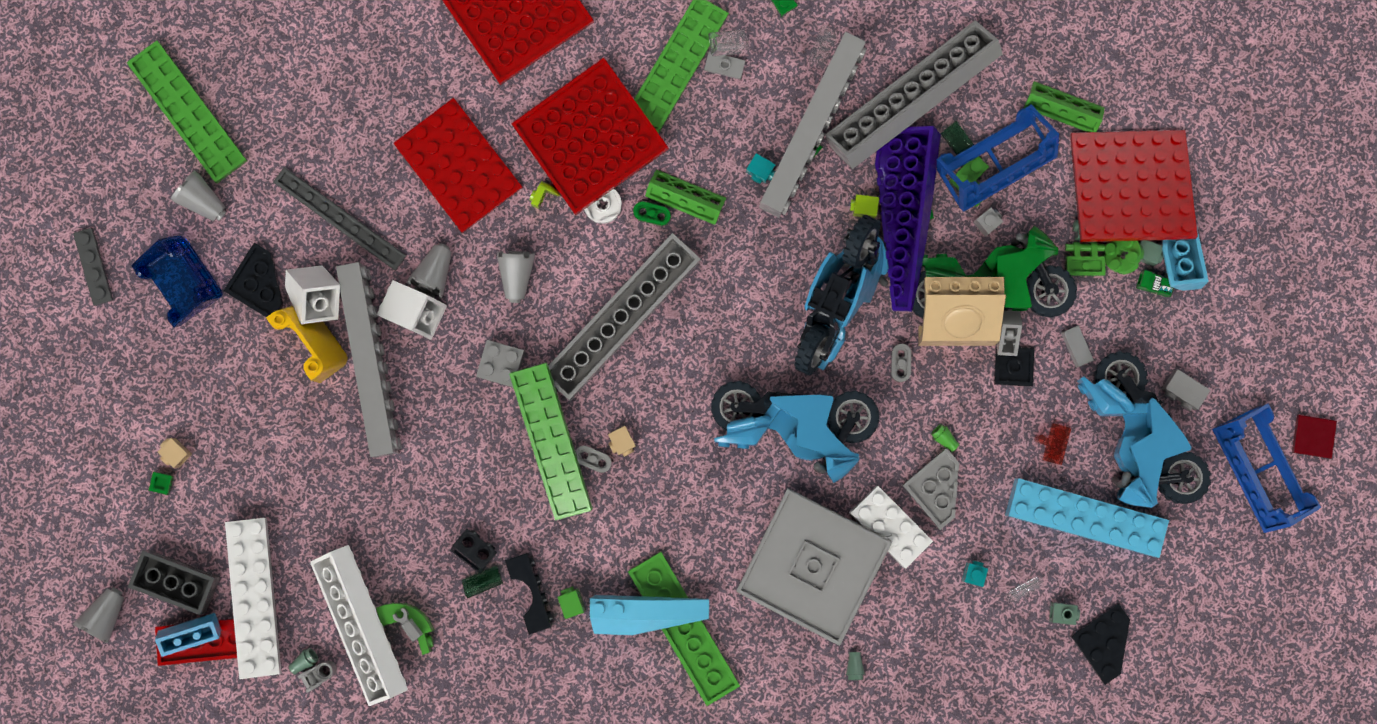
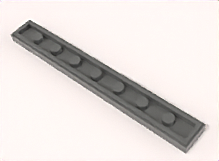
[273,167,407,271]

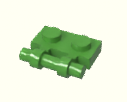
[1065,242,1106,276]

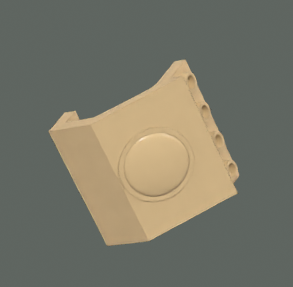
[918,277,1006,346]

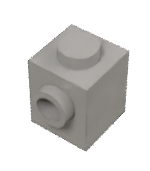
[973,208,1003,237]

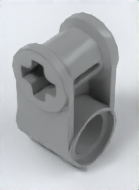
[297,661,337,693]

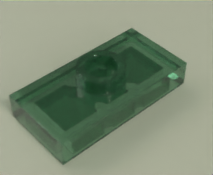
[940,121,974,155]
[462,566,503,599]

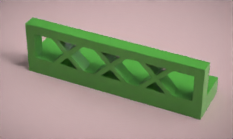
[1024,81,1105,132]
[645,169,726,225]

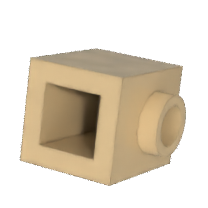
[608,426,636,457]
[158,438,192,468]

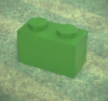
[558,586,586,619]

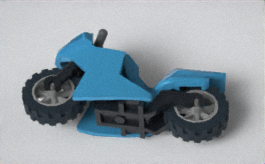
[794,215,889,376]
[1077,351,1211,508]
[711,381,879,483]

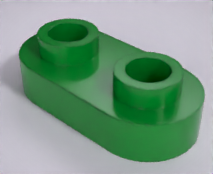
[633,201,671,226]

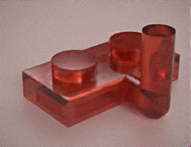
[1034,423,1071,465]

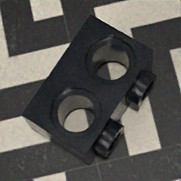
[450,529,497,575]

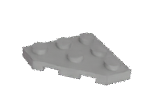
[902,448,959,530]

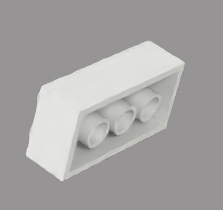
[849,486,933,569]

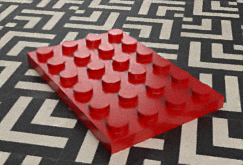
[393,98,523,233]

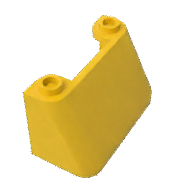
[266,306,348,383]

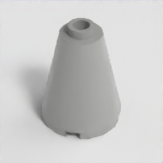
[171,170,227,222]
[407,243,452,299]
[497,251,535,303]
[73,587,124,644]

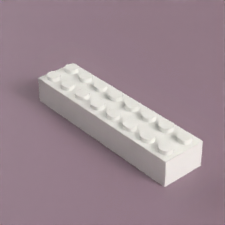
[225,518,282,679]
[310,545,408,706]

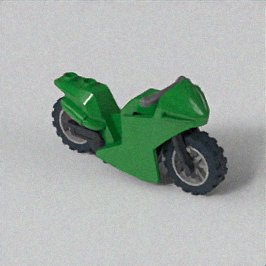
[912,226,1077,319]

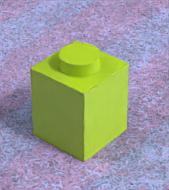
[850,194,879,219]

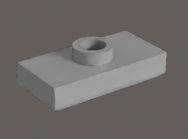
[704,51,746,80]

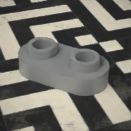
[891,344,911,382]
[575,446,612,473]

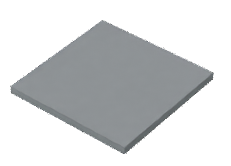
[736,488,893,646]

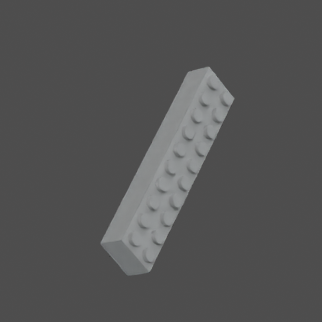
[825,20,1003,169]
[759,32,867,218]
[549,233,701,401]
[336,262,402,458]

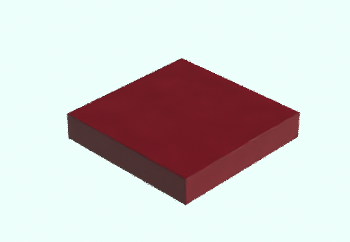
[1292,415,1337,459]

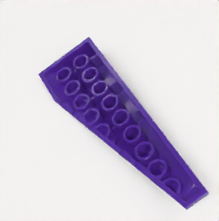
[875,126,941,312]

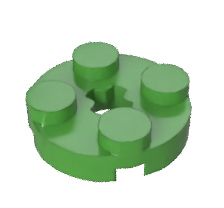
[1105,241,1144,275]

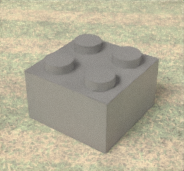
[476,340,526,388]

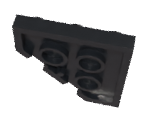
[224,243,284,317]
[1070,603,1130,685]

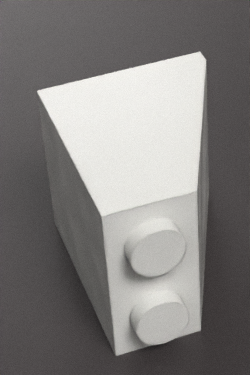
[285,266,340,324]
[377,280,447,340]

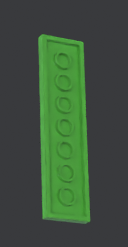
[628,552,740,706]

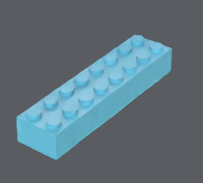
[1005,478,1169,558]

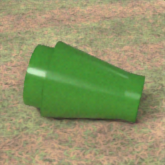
[931,424,959,452]

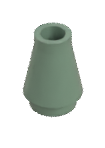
[288,648,319,675]
[846,652,865,680]

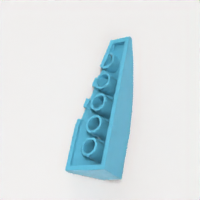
[1162,230,1209,291]
[590,595,709,635]

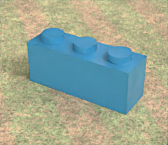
[155,613,221,657]

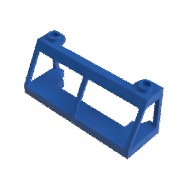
[937,105,1059,212]
[1212,403,1321,533]

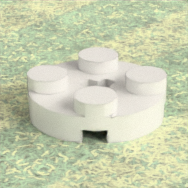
[584,189,622,224]

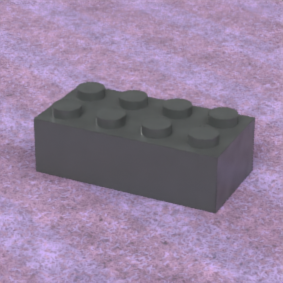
[128,550,221,615]

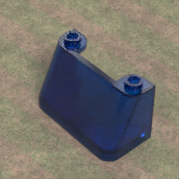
[131,235,222,328]

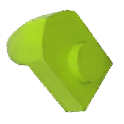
[529,181,561,209]

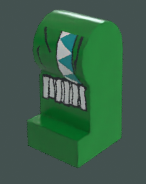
[1136,270,1174,297]

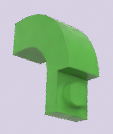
[376,603,434,655]

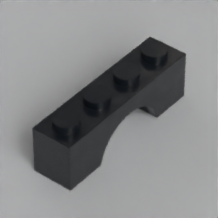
[505,552,554,635]

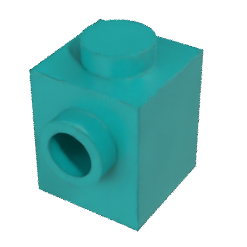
[746,153,776,184]
[961,560,988,587]

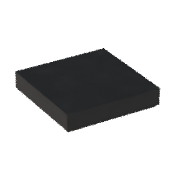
[994,346,1034,387]

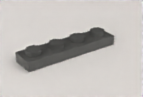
[73,228,114,306]

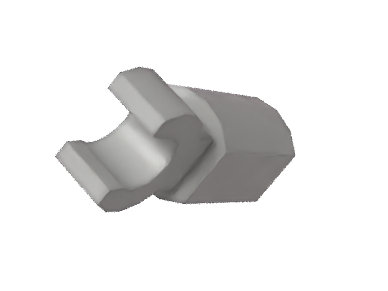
[393,607,423,642]

